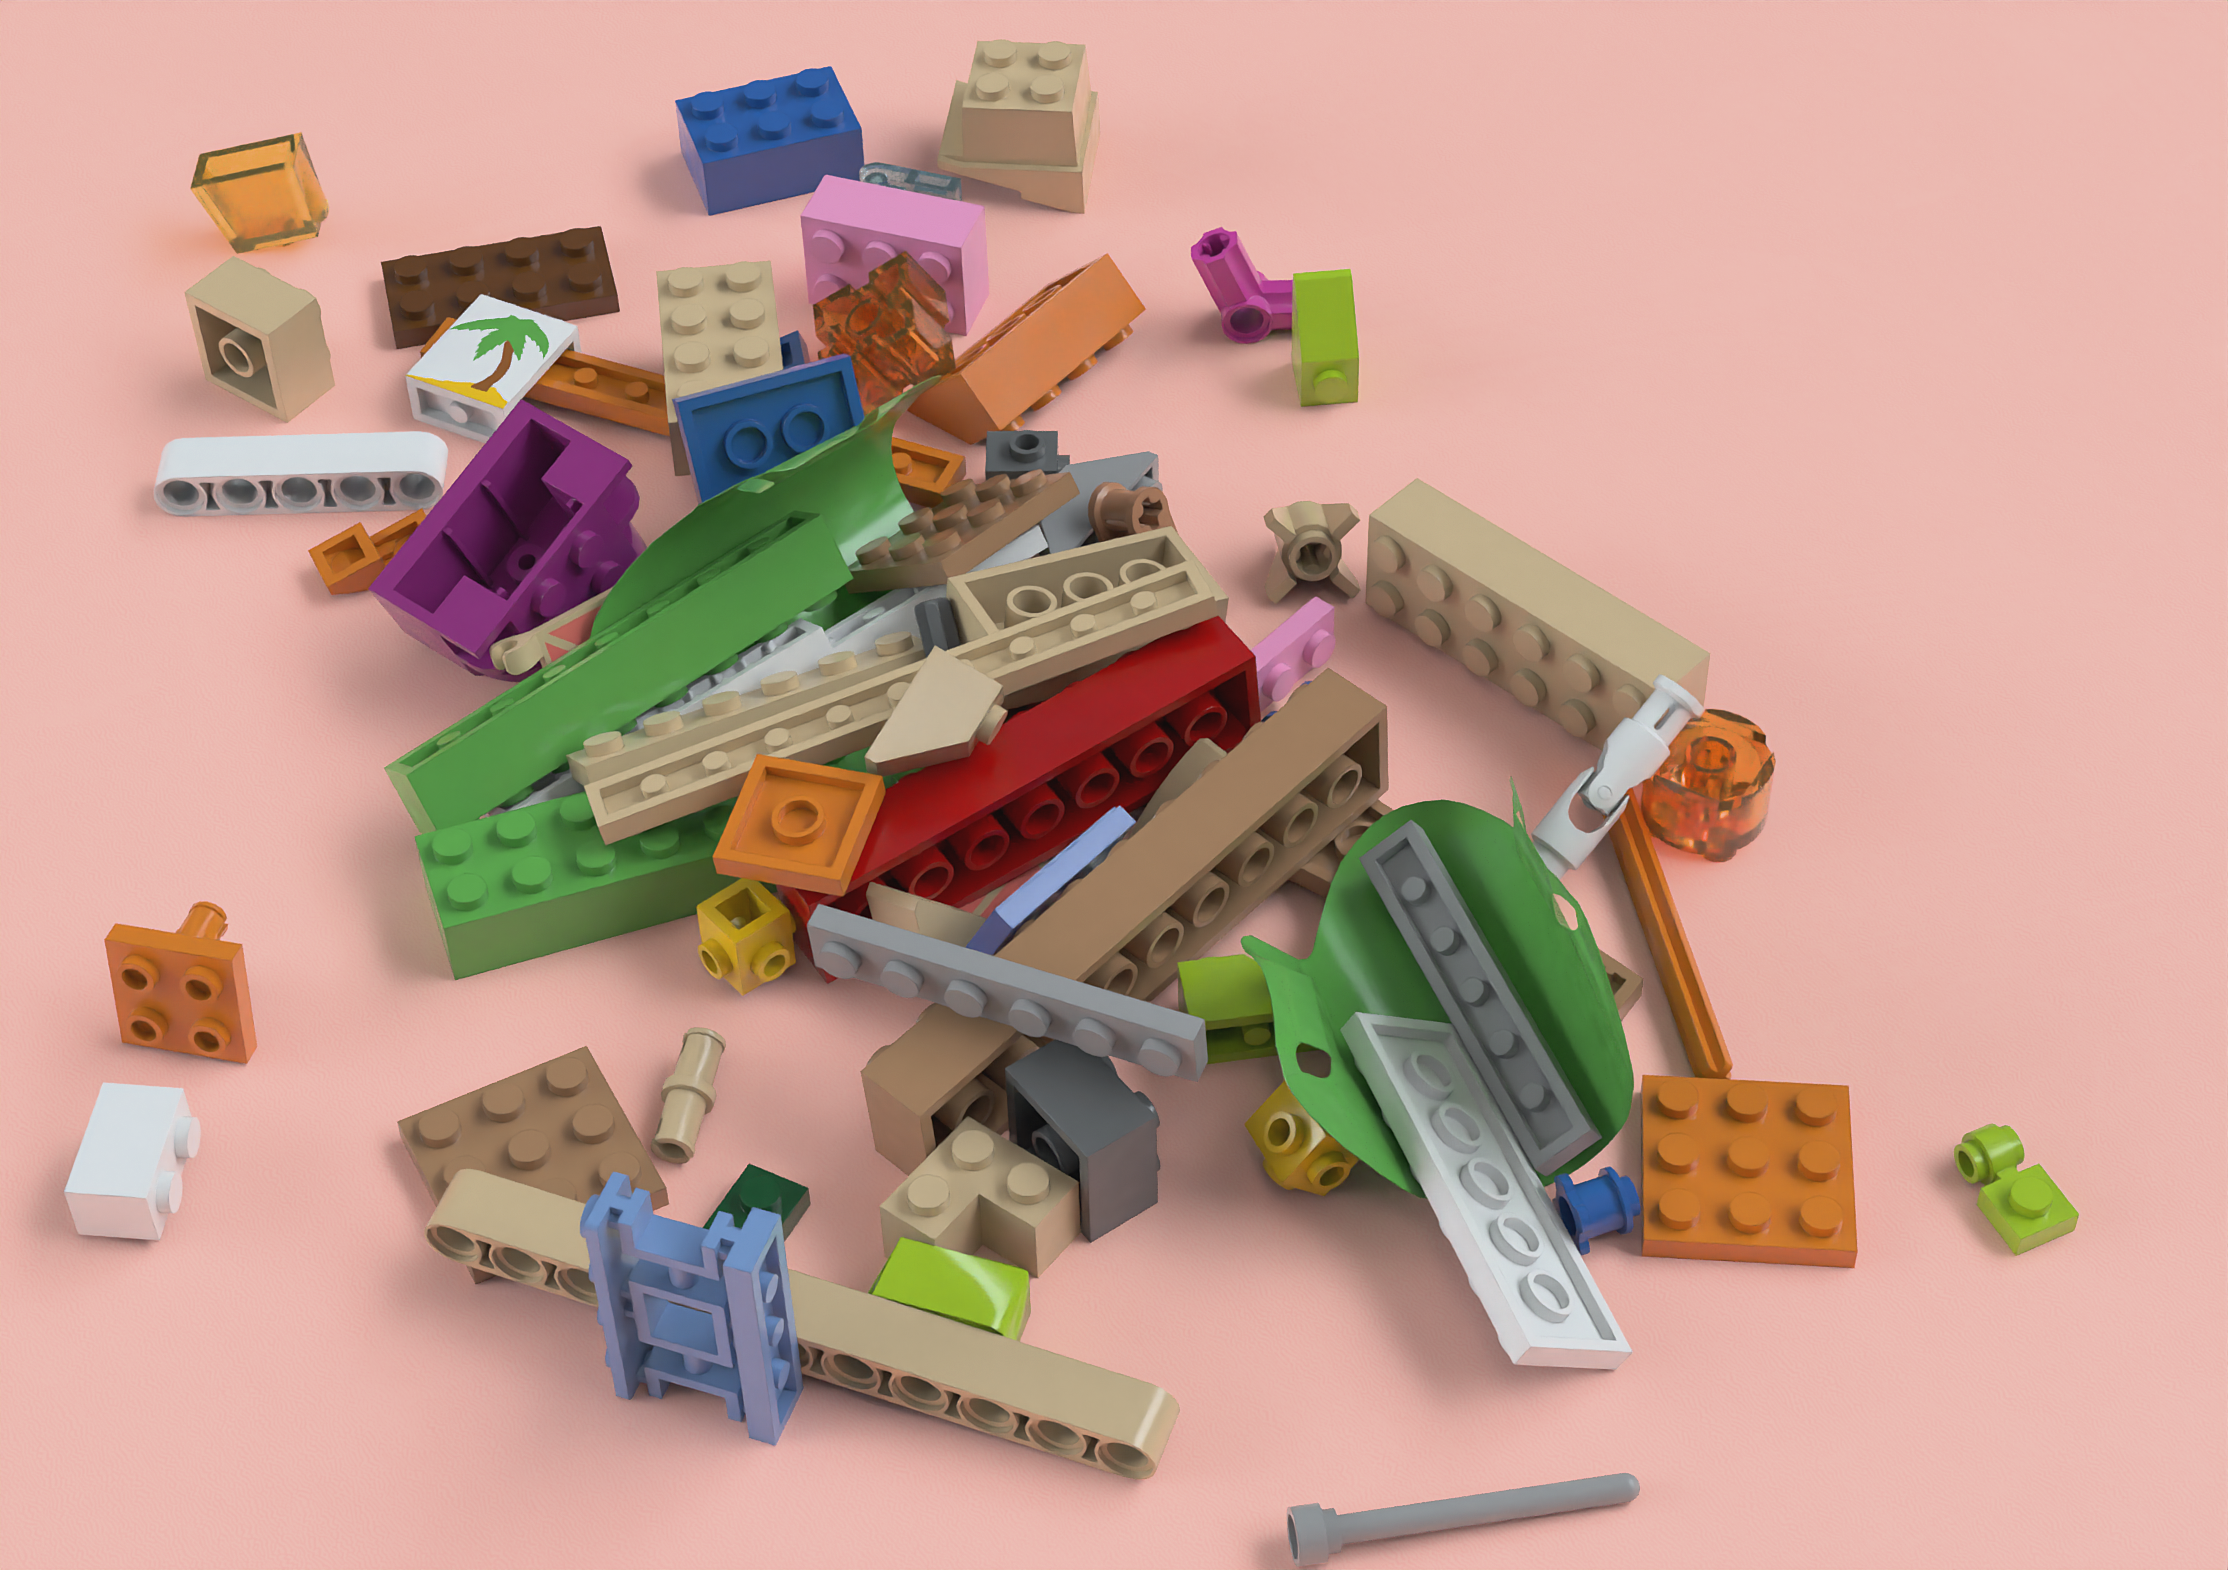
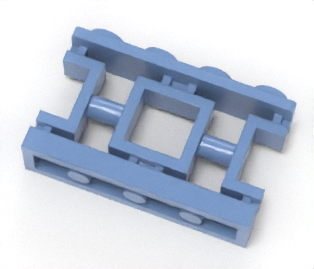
[580,1172,804,1446]

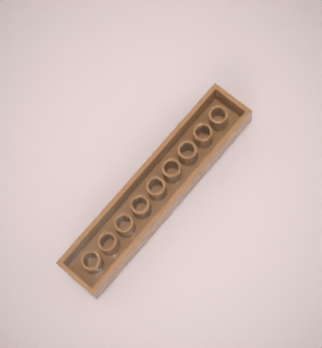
[860,668,1389,1176]

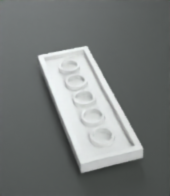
[1340,1012,1633,1370]

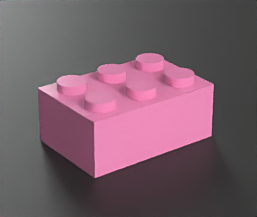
[800,175,989,336]

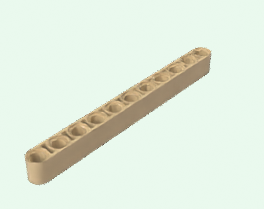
[424,1169,1180,1480]

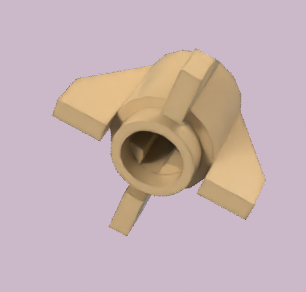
[1263,500,1361,604]

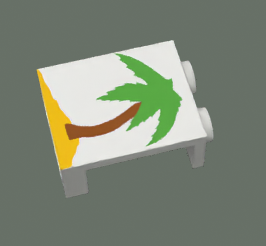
[405,294,582,443]

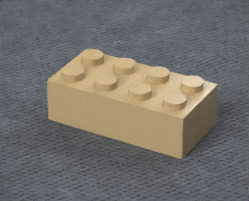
[656,260,783,476]
[946,526,1229,710]

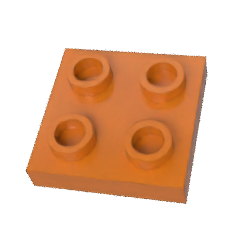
[104,901,257,1064]

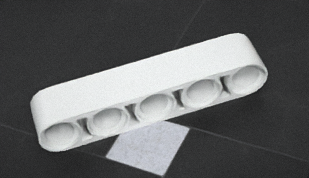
[154,431,448,517]

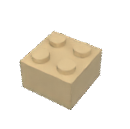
[184,255,336,423]

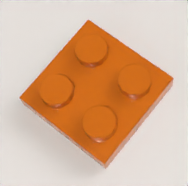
[712,754,886,897]

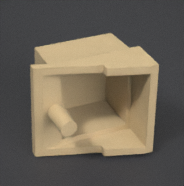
[937,39,1100,214]

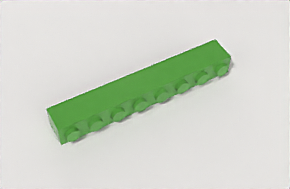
[384,510,854,834]

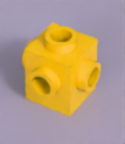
[696,878,796,996]
[1244,1080,1359,1196]

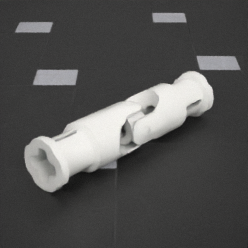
[1531,674,1705,880]

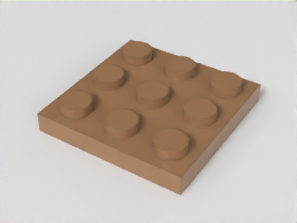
[844,469,1080,594]
[397,1046,669,1285]

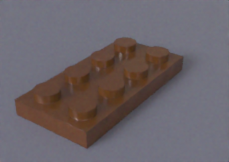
[381,226,620,349]

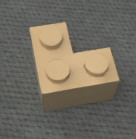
[879,1116,1081,1278]

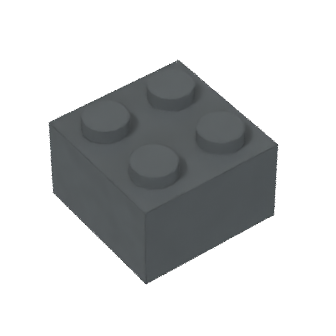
[1005,1039,1161,1243]

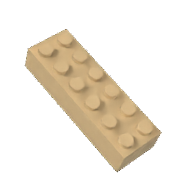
[1365,478,1711,783]

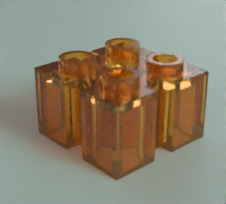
[812,251,956,417]

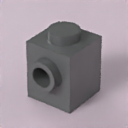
[985,430,1070,480]

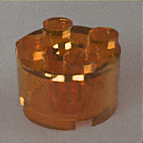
[1639,709,1776,863]

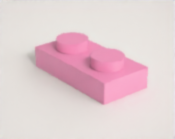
[1251,596,1336,712]

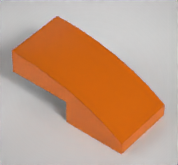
[308,508,427,595]

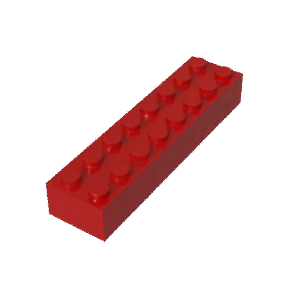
[776,615,1261,984]

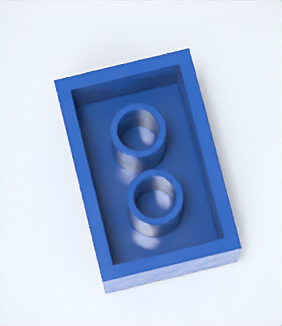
[675,66,866,216]

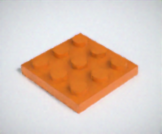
[1640,1075,1858,1268]

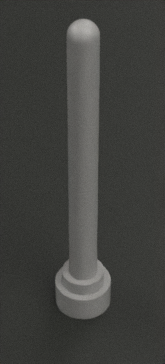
[1286,1473,1640,1567]

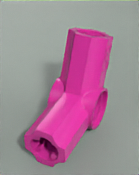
[1191,227,1293,344]

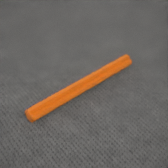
[1602,787,1733,1079]

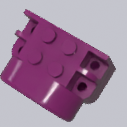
[368,399,647,682]

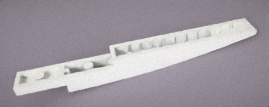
[484,525,1049,817]

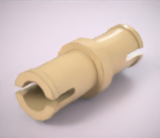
[650,1027,726,1164]

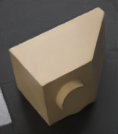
[864,646,1008,777]

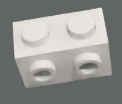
[64,1082,201,1241]

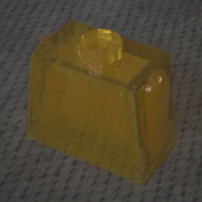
[190,132,330,254]

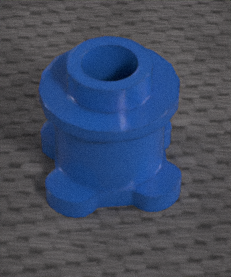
[1552,1166,1641,1256]

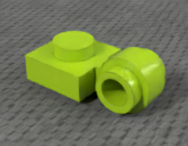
[1954,1123,2079,1256]

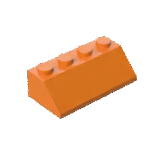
[907,253,1146,445]

